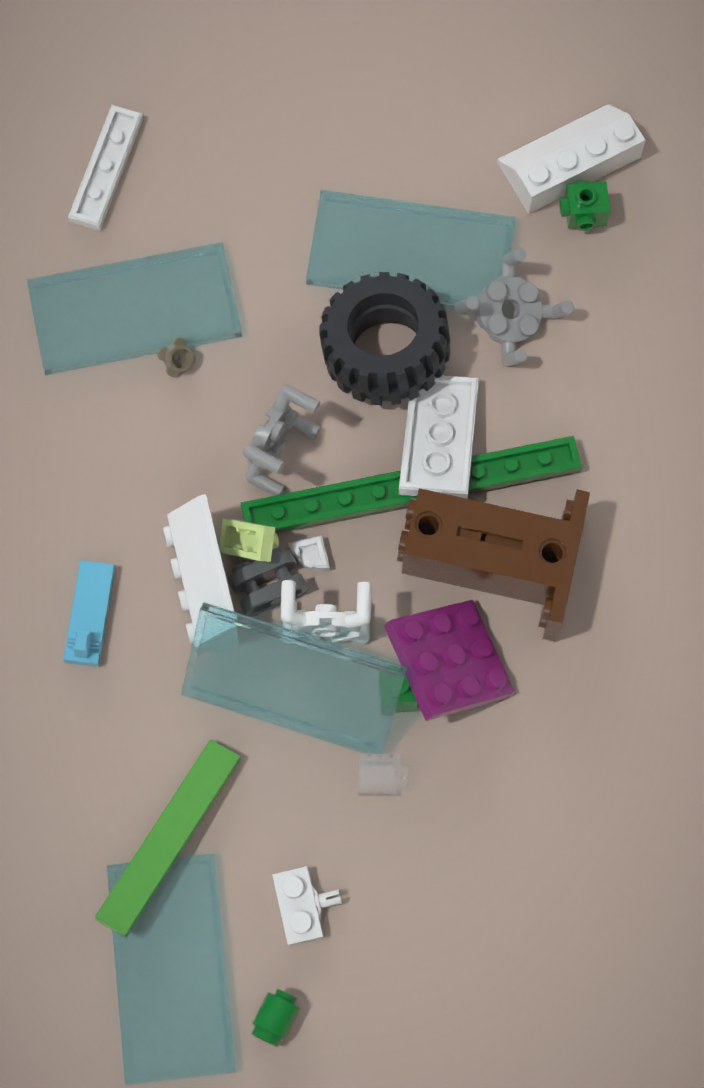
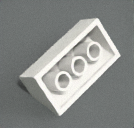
[496,104,646,214]
[163,494,240,653]

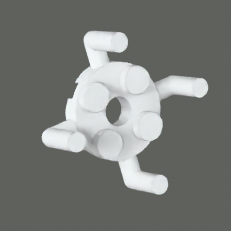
[281,580,371,644]

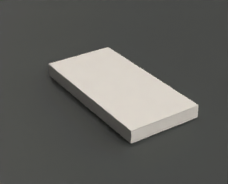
[399,375,479,499]

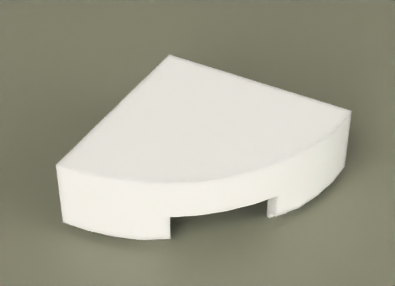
[288,535,330,572]

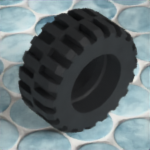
[319,272,450,406]

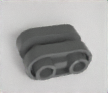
[228,547,308,617]

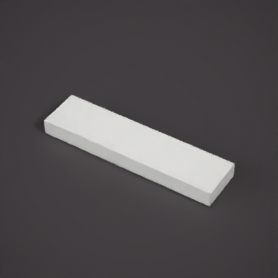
[68,105,143,231]

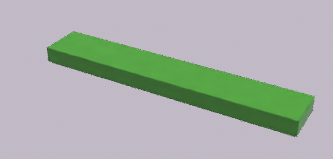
[94,739,241,938]

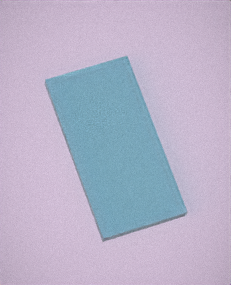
[306,190,516,311]
[27,242,242,375]
[181,602,408,758]
[107,853,236,1085]

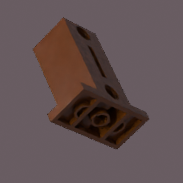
[397,488,590,642]

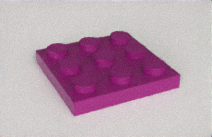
[384,599,515,721]

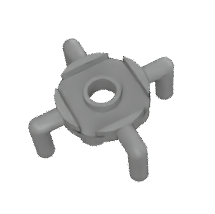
[455,248,574,366]
[243,385,321,496]

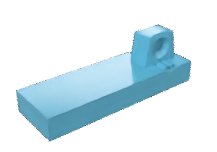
[63,560,115,667]

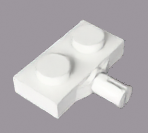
[272,866,342,947]

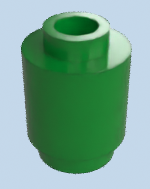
[251,989,300,1047]

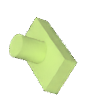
[219,518,279,562]

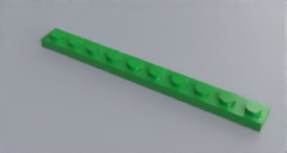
[241,436,582,533]

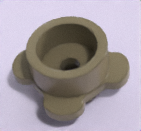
[157,337,195,377]

